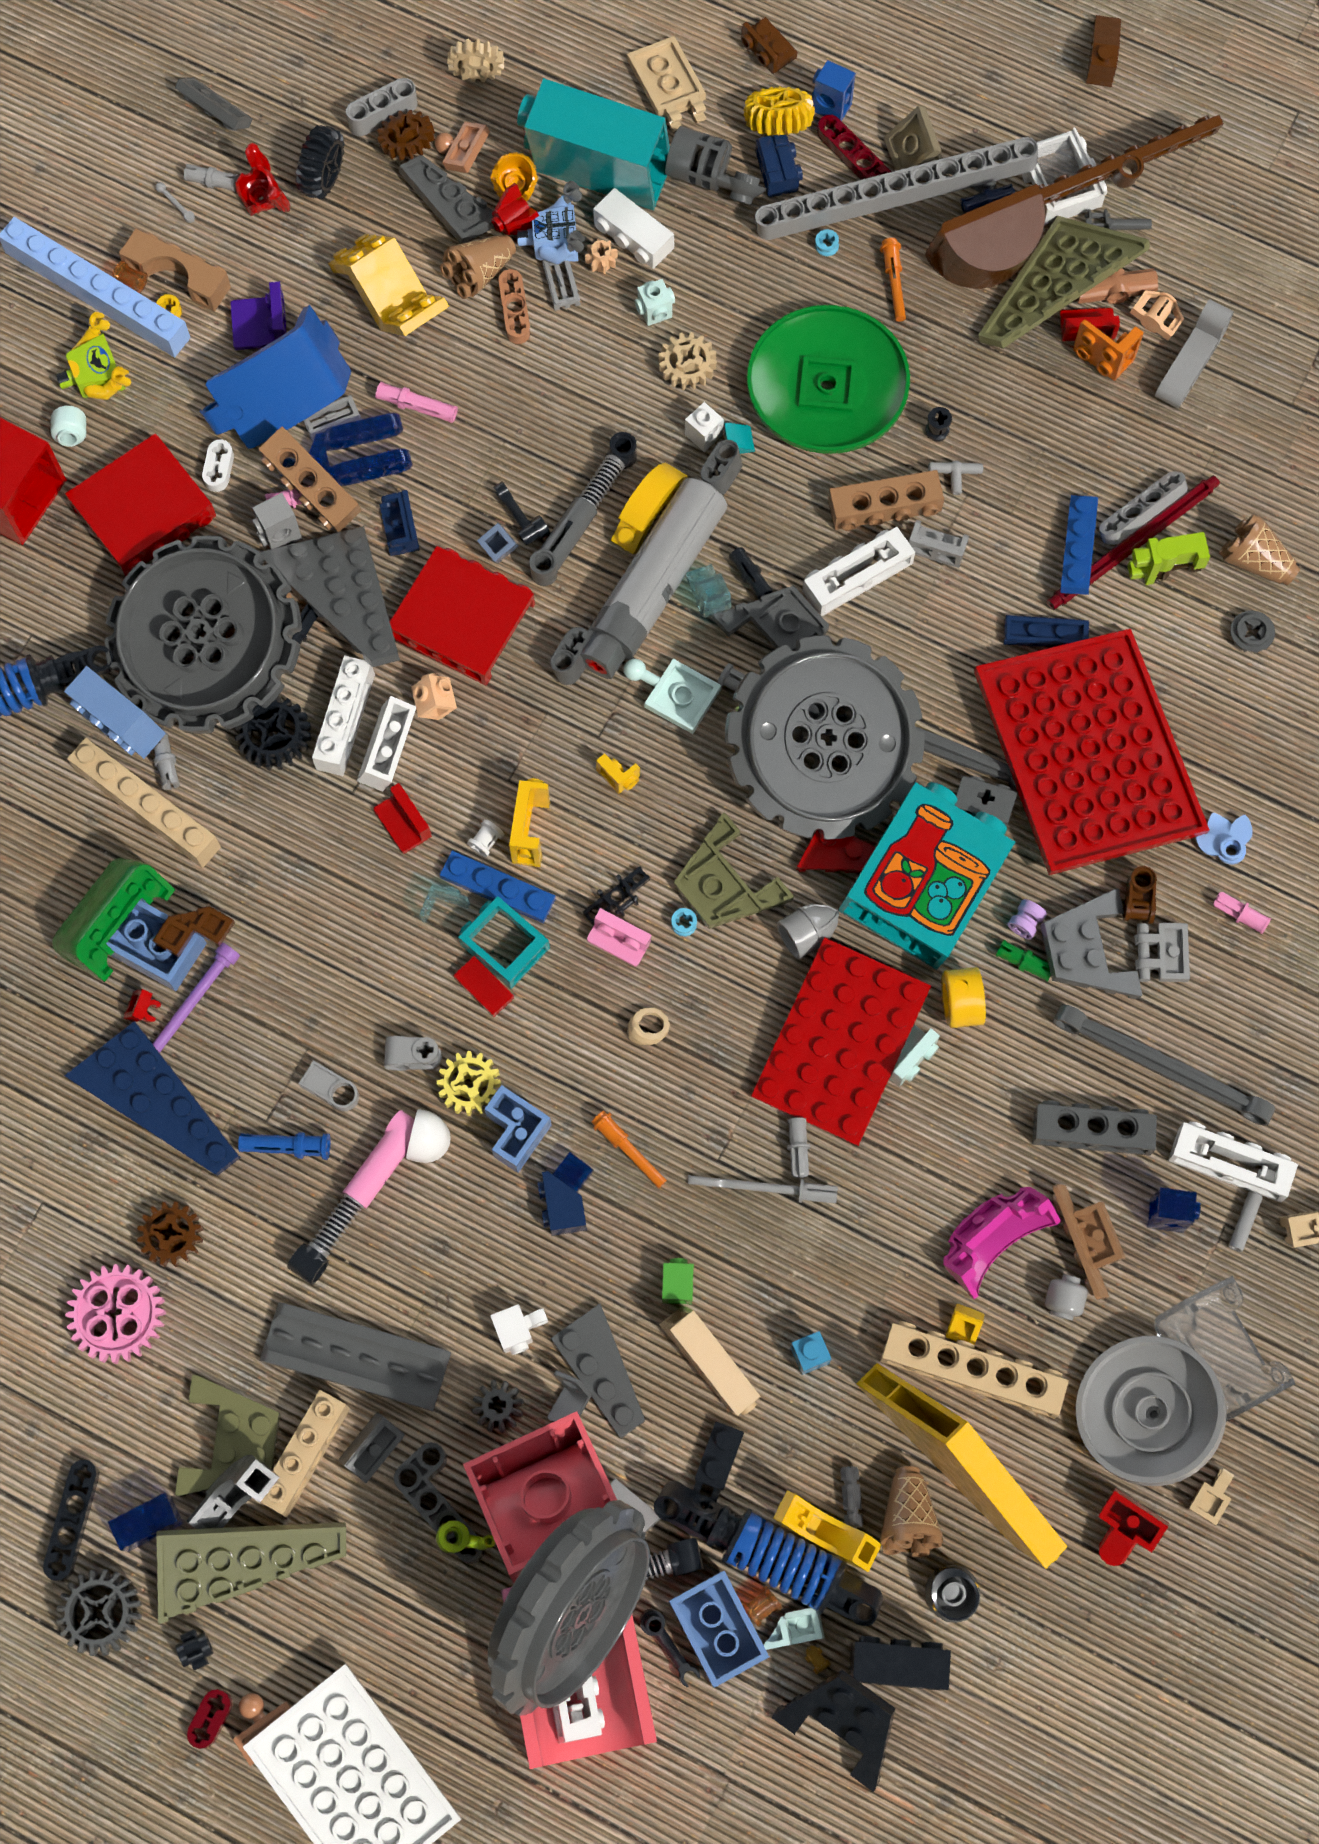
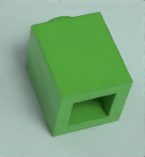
[662,1258,694,1305]

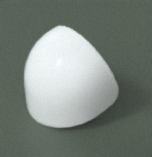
[406,1109,451,1163]

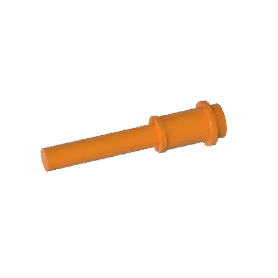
[880,238,906,322]
[591,1110,667,1189]

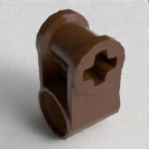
[1123,866,1157,924]

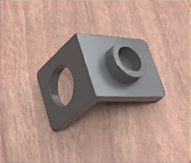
[548,1370,592,1422]

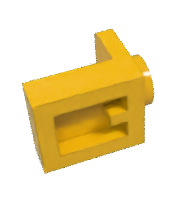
[596,753,640,794]

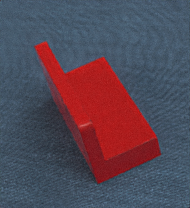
[1059,308,1120,341]
[374,783,432,854]

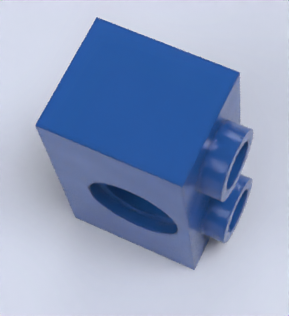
[811,60,856,121]

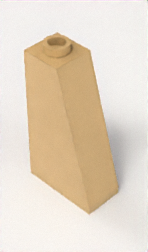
[659,1306,761,1416]

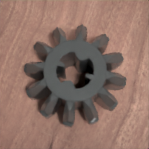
[472,1380,524,1433]

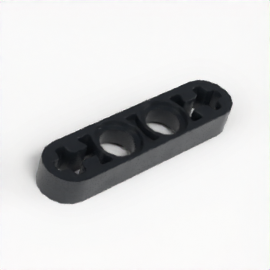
[43,1460,100,1581]

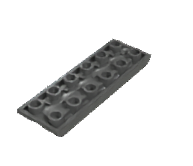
[259,1302,451,1412]

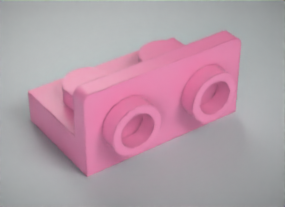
[587,908,652,967]

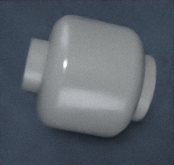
[1045,1274,1088,1321]

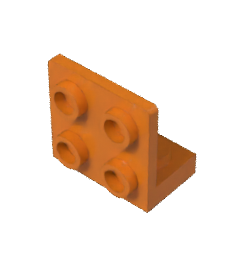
[1073,319,1144,381]

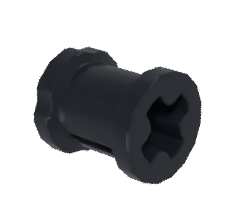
[925,407,952,442]

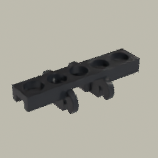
[583,866,650,925]

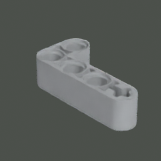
[1155,299,1234,409]

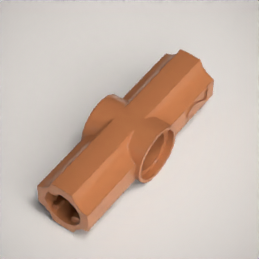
[1075,268,1158,304]

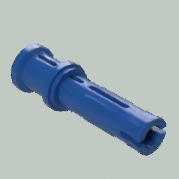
[238,1132,331,1160]

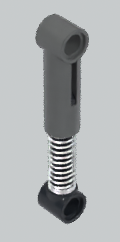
[529,432,637,586]

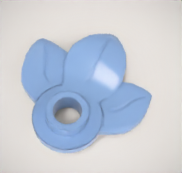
[1196,813,1253,865]

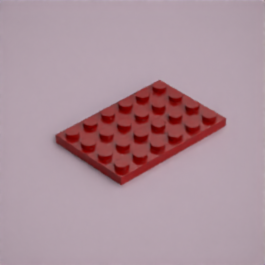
[751,937,931,1146]

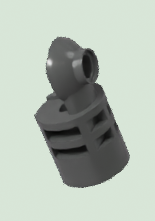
[665,125,767,205]

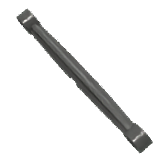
[836,713,1019,795]
[1053,1004,1276,1126]

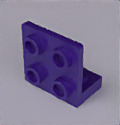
[231,281,287,350]

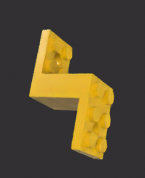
[328,234,449,336]

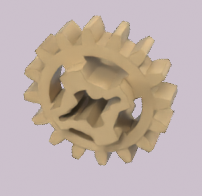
[447,39,504,82]
[659,332,717,390]

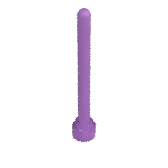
[153,942,240,1052]

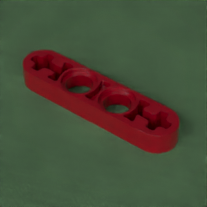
[817,115,891,180]

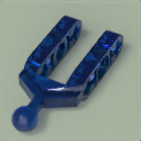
[278,413,413,486]

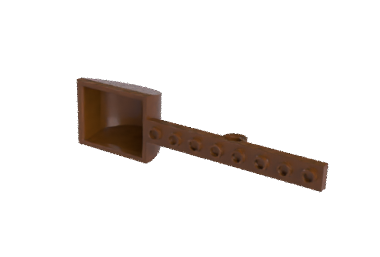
[925,114,1224,289]

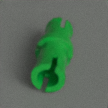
[996,940,1051,982]

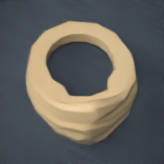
[627,1008,670,1045]

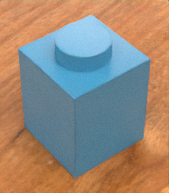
[790,1331,832,1375]

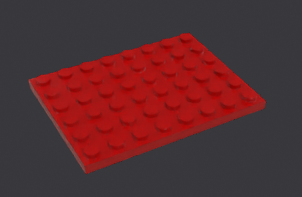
[974,628,1210,875]

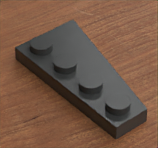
[399,155,494,243]
[551,1304,645,1439]

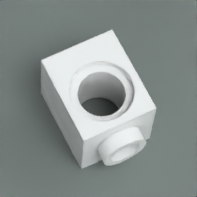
[685,402,724,452]

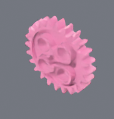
[65,1264,166,1364]

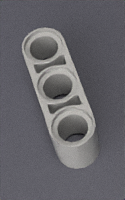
[346,78,418,136]

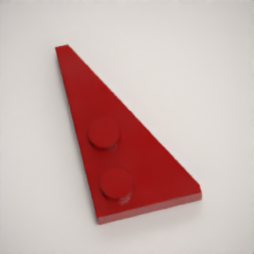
[796,830,875,873]

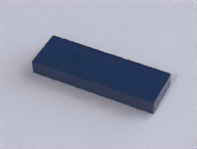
[1004,615,1089,648]

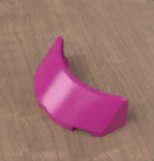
[943,1187,1061,1300]

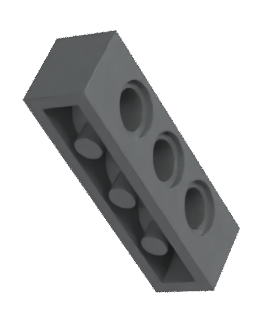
[1032,1100,1157,1156]

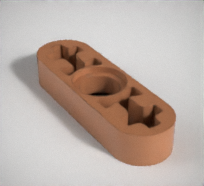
[499,269,531,344]

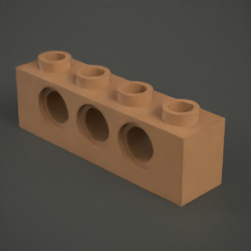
[258,426,362,532]
[828,470,944,531]

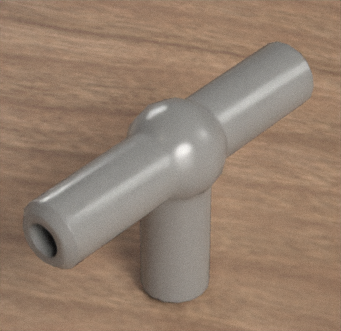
[928,460,983,495]

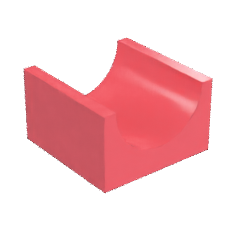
[463,1411,617,1583]
[520,1614,657,1769]

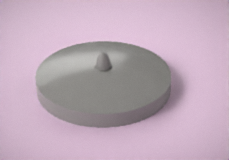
[1076,1336,1227,1486]

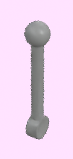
[156,182,195,223]

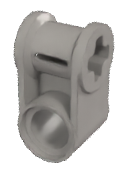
[384,1036,442,1071]

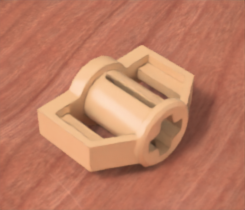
[1129,290,1184,341]

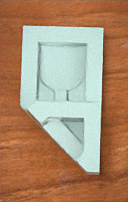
[764,1608,825,1650]

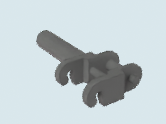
[1084,209,1152,230]

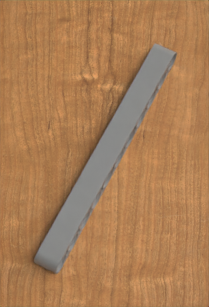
[755,137,1038,240]

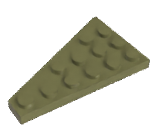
[978,216,1150,349]

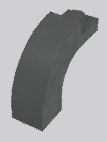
[187,1455,280,1529]

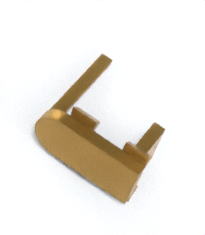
[805,1646,831,1675]

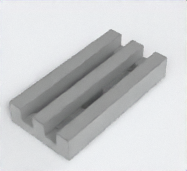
[542,260,581,311]
[303,395,362,441]

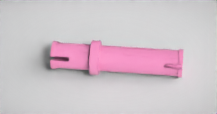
[375,382,458,423]

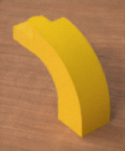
[611,462,688,554]
[773,1490,882,1572]

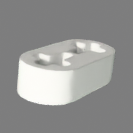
[202,439,234,492]

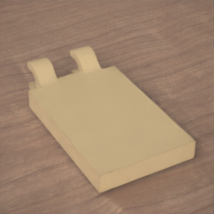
[627,36,706,132]

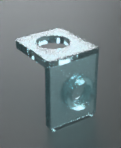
[420,884,470,923]

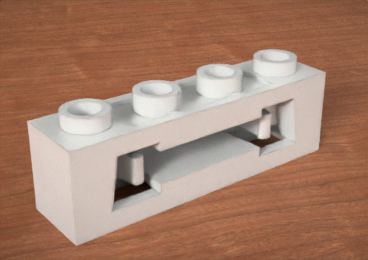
[802,527,915,616]
[312,656,375,776]
[1168,1121,1298,1203]
[552,1676,605,1744]

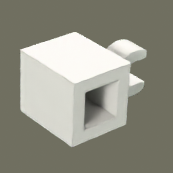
[490,1304,548,1355]

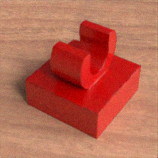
[123,989,161,1023]

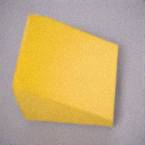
[945,1304,985,1345]

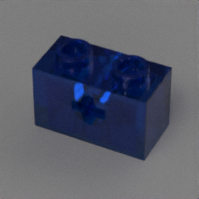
[1147,1187,1201,1233]
[108,1493,184,1553]

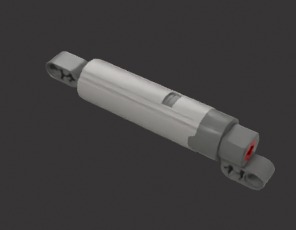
[550,440,742,685]

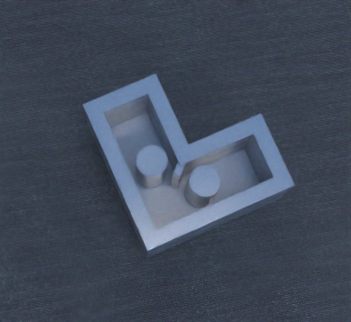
[484,1085,552,1173]

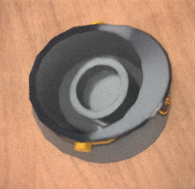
[925,1565,980,1623]

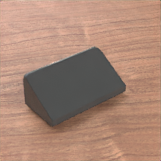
[338,1412,405,1483]

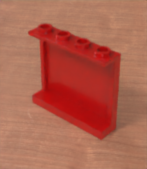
[65,433,216,576]
[390,546,535,686]

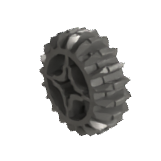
[56,1569,142,1656]

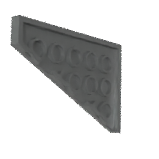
[260,526,400,667]

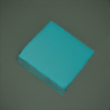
[724,423,755,454]

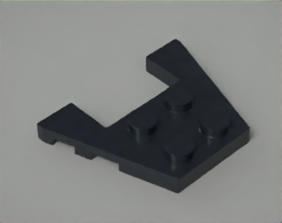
[771,1670,896,1792]

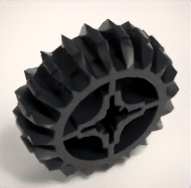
[296,125,345,199]
[235,696,312,771]

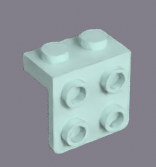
[889,1024,940,1087]

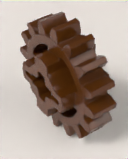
[377,110,435,161]
[137,1201,204,1267]

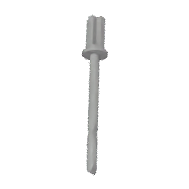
[687,1175,838,1203]

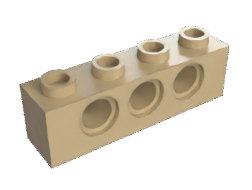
[261,1390,350,1518]

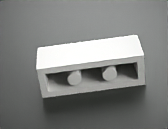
[593,188,674,269]
[357,696,416,792]

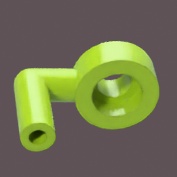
[436,1520,495,1554]

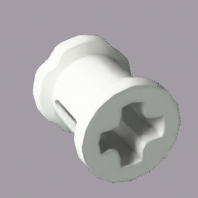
[467,819,504,858]

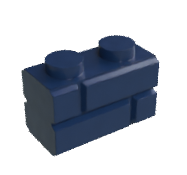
[755,135,803,197]

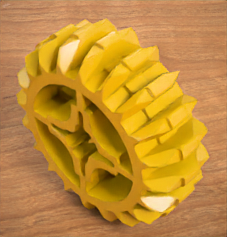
[744,86,815,136]

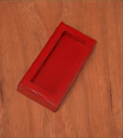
[453,956,514,1018]

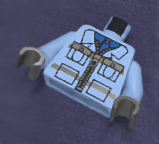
[517,181,585,265]

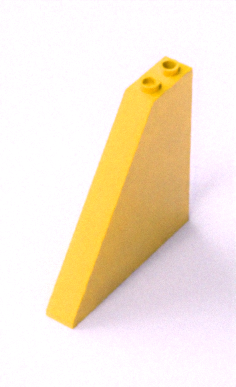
[856,1363,1067,1569]

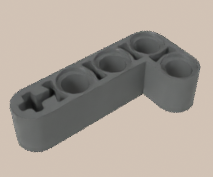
[394,1442,485,1564]

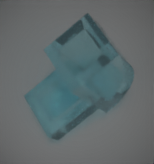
[686,564,731,618]

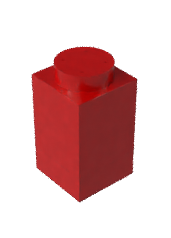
[0,417,67,546]

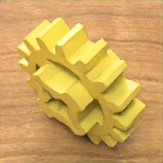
[437,1051,501,1116]

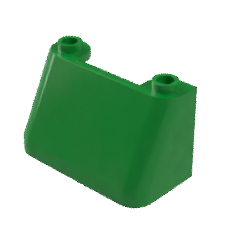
[52,858,175,982]

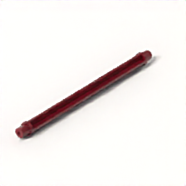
[1046,475,1220,610]

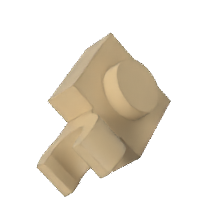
[1187,1468,1234,1526]

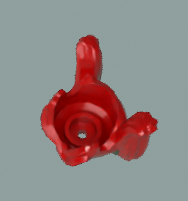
[235,143,291,216]

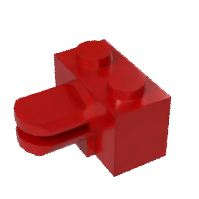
[1098,1487,1169,1566]

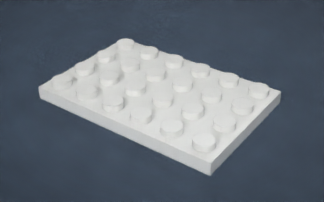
[243,1663,461,1844]

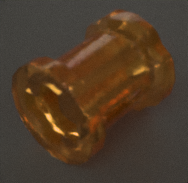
[112,261,148,293]
[742,1586,783,1627]

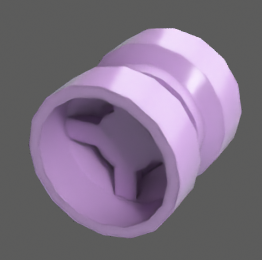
[1007,899,1047,939]

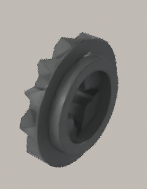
[1230,610,1275,654]

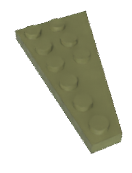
[156,1522,346,1625]

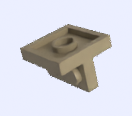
[884,106,942,171]

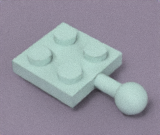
[624,659,721,734]

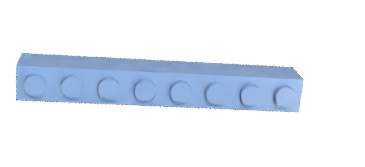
[0,217,191,358]

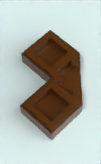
[152,906,235,957]

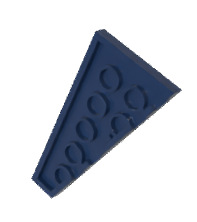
[64,1021,241,1176]

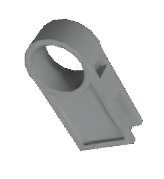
[298,1060,359,1111]

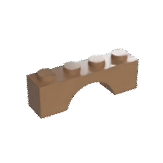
[119,228,231,312]

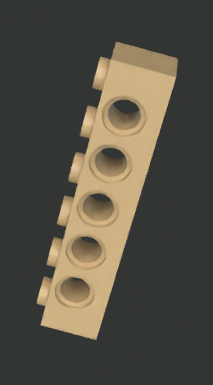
[880,1321,1069,1419]

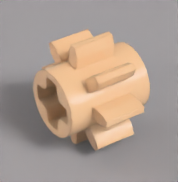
[585,238,618,274]

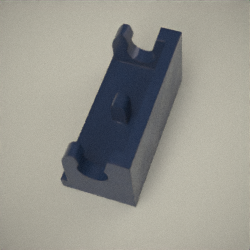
[379,490,420,556]

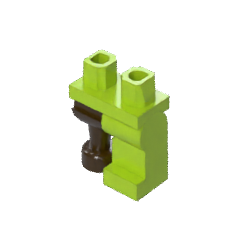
[1127,532,1210,585]

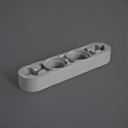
[1099,471,1188,545]

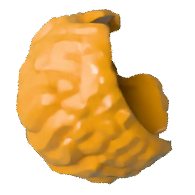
[490,152,538,202]

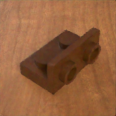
[740,17,798,74]

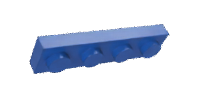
[1061,495,1098,595]
[440,850,556,924]

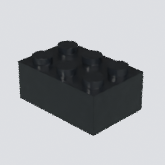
[849,1636,951,1691]

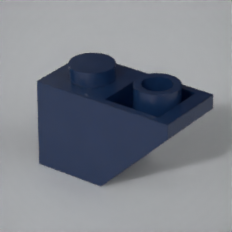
[538,1171,587,1236]

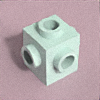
[635,279,675,326]

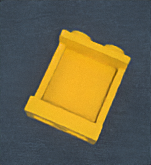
[509,778,550,867]

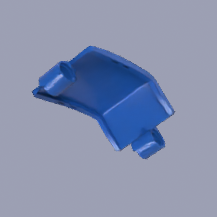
[200,305,351,449]

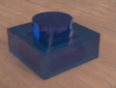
[553,1152,594,1193]

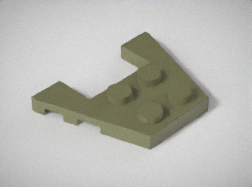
[674,812,794,929]
[175,1375,280,1497]

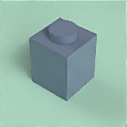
[477,523,519,564]

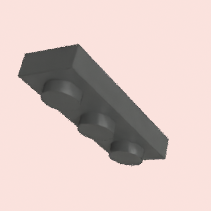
[175,77,253,131]

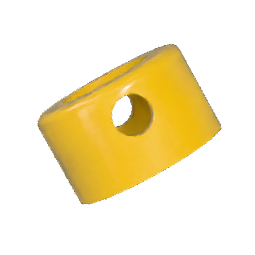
[941,967,986,1028]

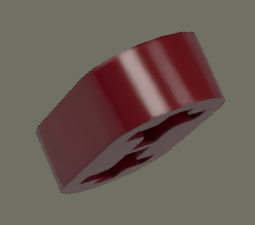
[187,1689,233,1749]

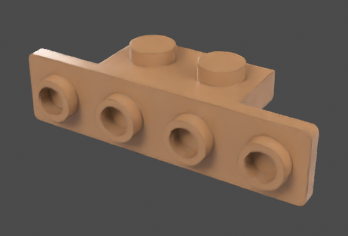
[1052,1184,1126,1300]

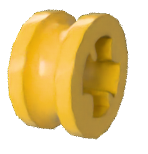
[156,294,182,318]

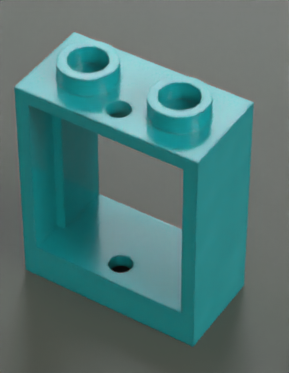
[458,896,550,989]

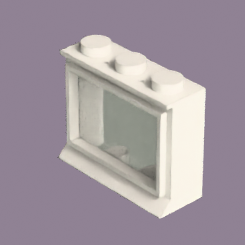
[1022,128,1107,226]

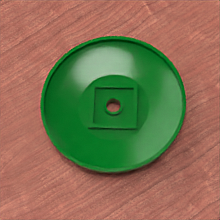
[747,305,910,454]

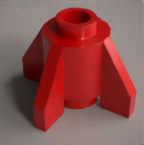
[491,183,539,235]

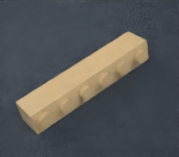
[67,738,221,869]

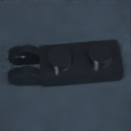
[693,1421,744,1503]

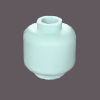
[51,406,86,447]

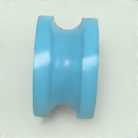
[815,229,839,256]
[671,908,697,937]

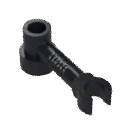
[493,481,551,546]
[639,1609,700,1687]

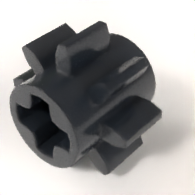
[175,1629,214,1670]

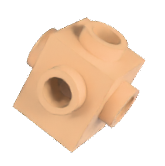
[411,673,457,720]

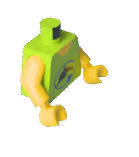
[56,312,131,400]

